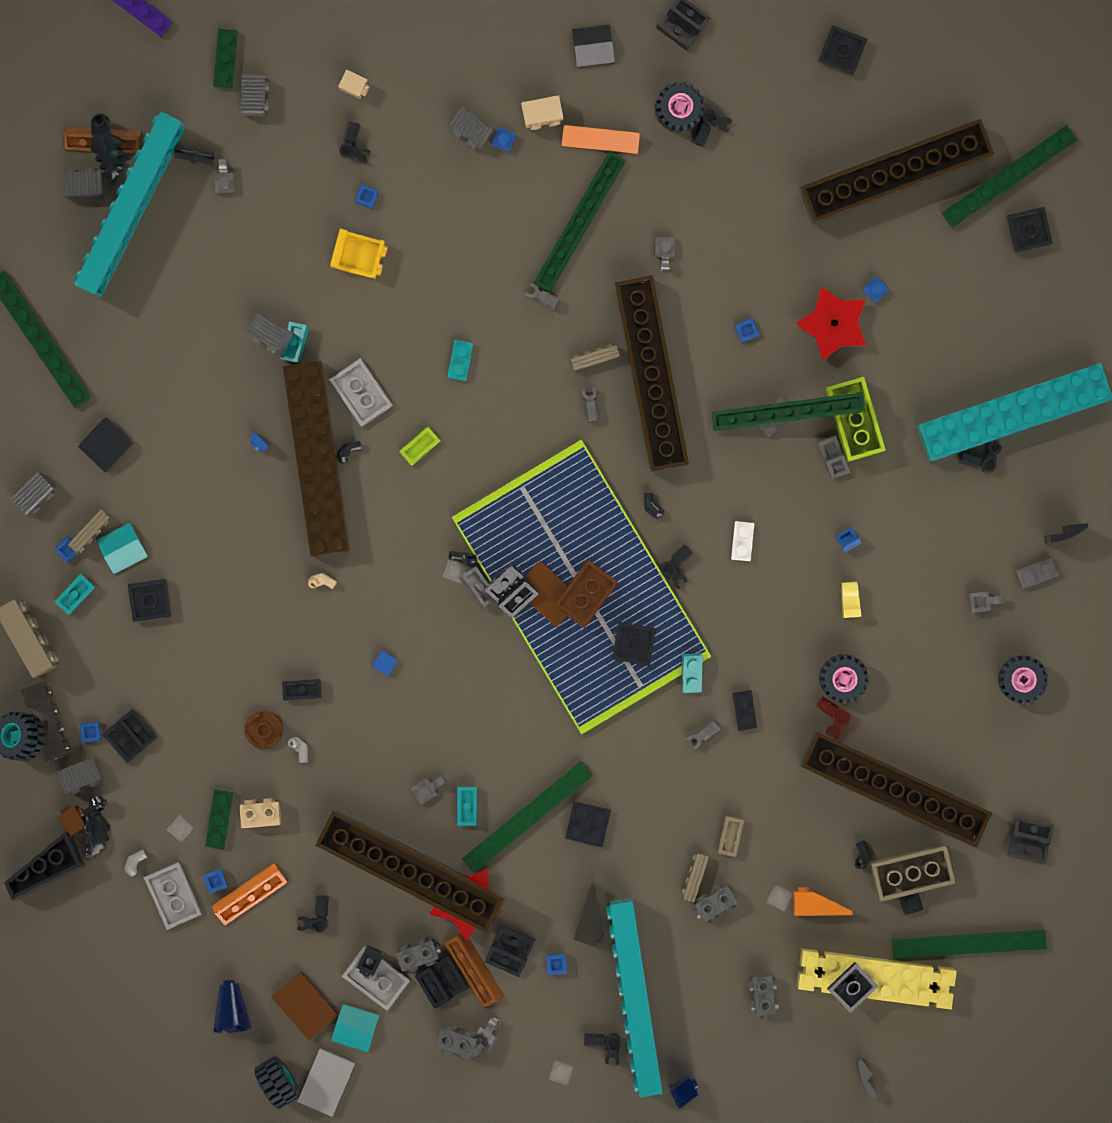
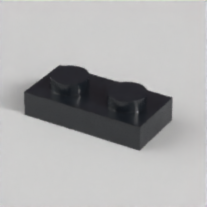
[282,679,322,701]
[732,690,757,731]

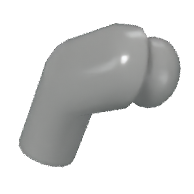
[288,737,308,763]

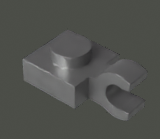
[214,159,235,193]
[655,237,675,271]
[969,591,1004,613]
[411,776,446,805]
[476,1017,501,1053]

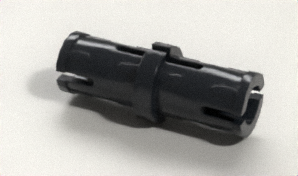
[174,146,215,165]

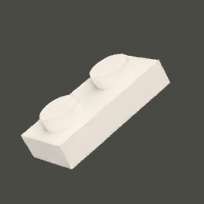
[731,521,754,561]

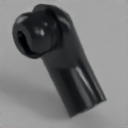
[336,441,362,463]
[644,493,664,519]
[448,551,477,567]
[854,840,871,870]

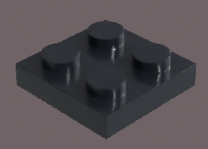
[818,25,868,75]
[1006,207,1053,253]
[128,579,172,622]
[612,621,657,666]
[565,801,611,847]

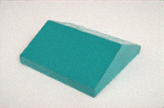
[96,523,148,574]
[331,1004,379,1052]

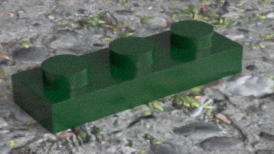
[213,29,238,89]
[205,789,234,849]

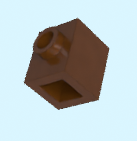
[57,805,86,836]

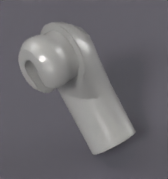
[124,849,148,876]

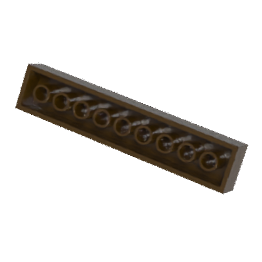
[799,118,994,225]
[615,275,689,473]
[283,361,350,557]
[799,731,992,848]
[315,811,506,933]

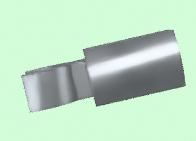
[525,283,560,310]
[582,388,600,422]
[687,719,720,749]

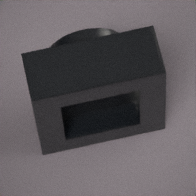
[900,892,924,915]

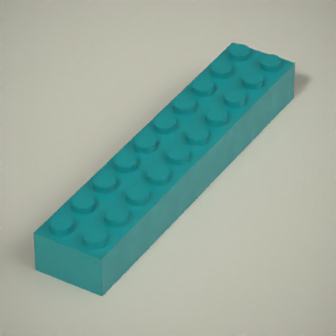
[74,112,186,298]
[916,363,1112,462]
[606,898,663,1097]

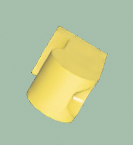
[841,581,861,618]

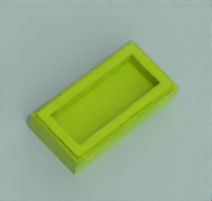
[399,427,440,466]

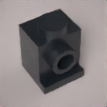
[356,945,385,977]

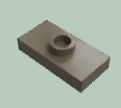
[717,815,745,857]

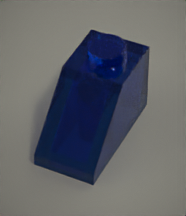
[669,1075,700,1109]

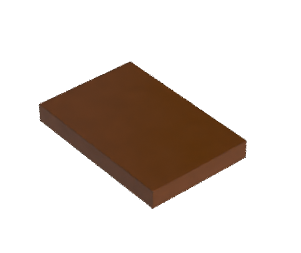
[553,560,619,628]
[526,561,567,628]
[271,971,338,1040]

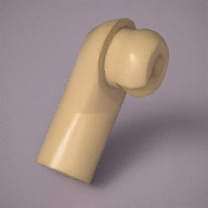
[308,573,338,589]

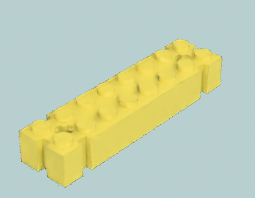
[797,948,957,1010]

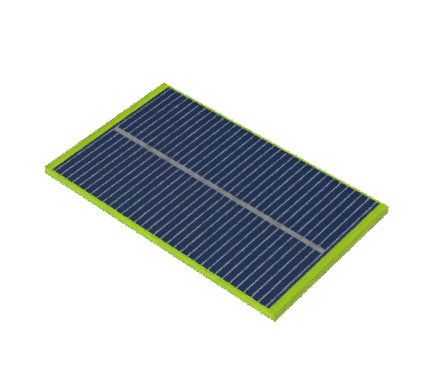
[452,440,711,734]

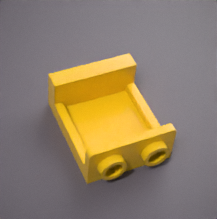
[330,229,388,279]

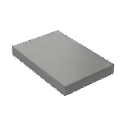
[329,358,393,427]
[144,861,202,930]
[341,945,411,1011]
[297,1048,355,1117]

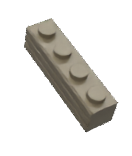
[571,344,620,371]
[68,510,110,554]
[681,852,709,902]

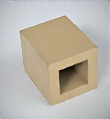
[338,69,370,99]

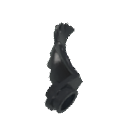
[90,114,125,181]
[83,796,110,860]

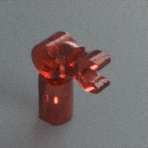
[816,696,851,740]

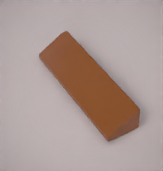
[63,127,142,154]
[444,932,504,1008]

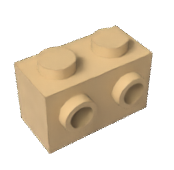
[521,95,563,130]
[240,798,282,828]

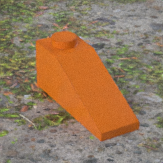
[793,887,853,916]

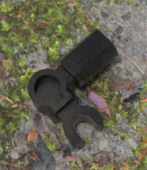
[692,110,733,147]
[339,121,370,164]
[959,442,1002,473]
[660,544,693,589]
[297,895,329,933]
[584,1033,621,1065]

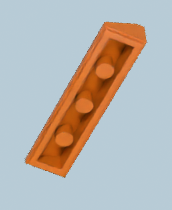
[562,125,640,154]
[212,863,288,926]

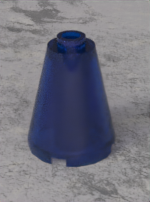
[213,980,252,1033]

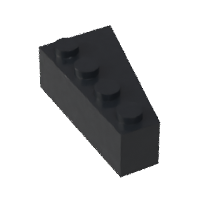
[4,831,86,901]

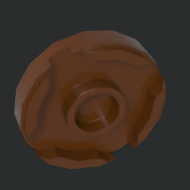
[245,711,283,749]

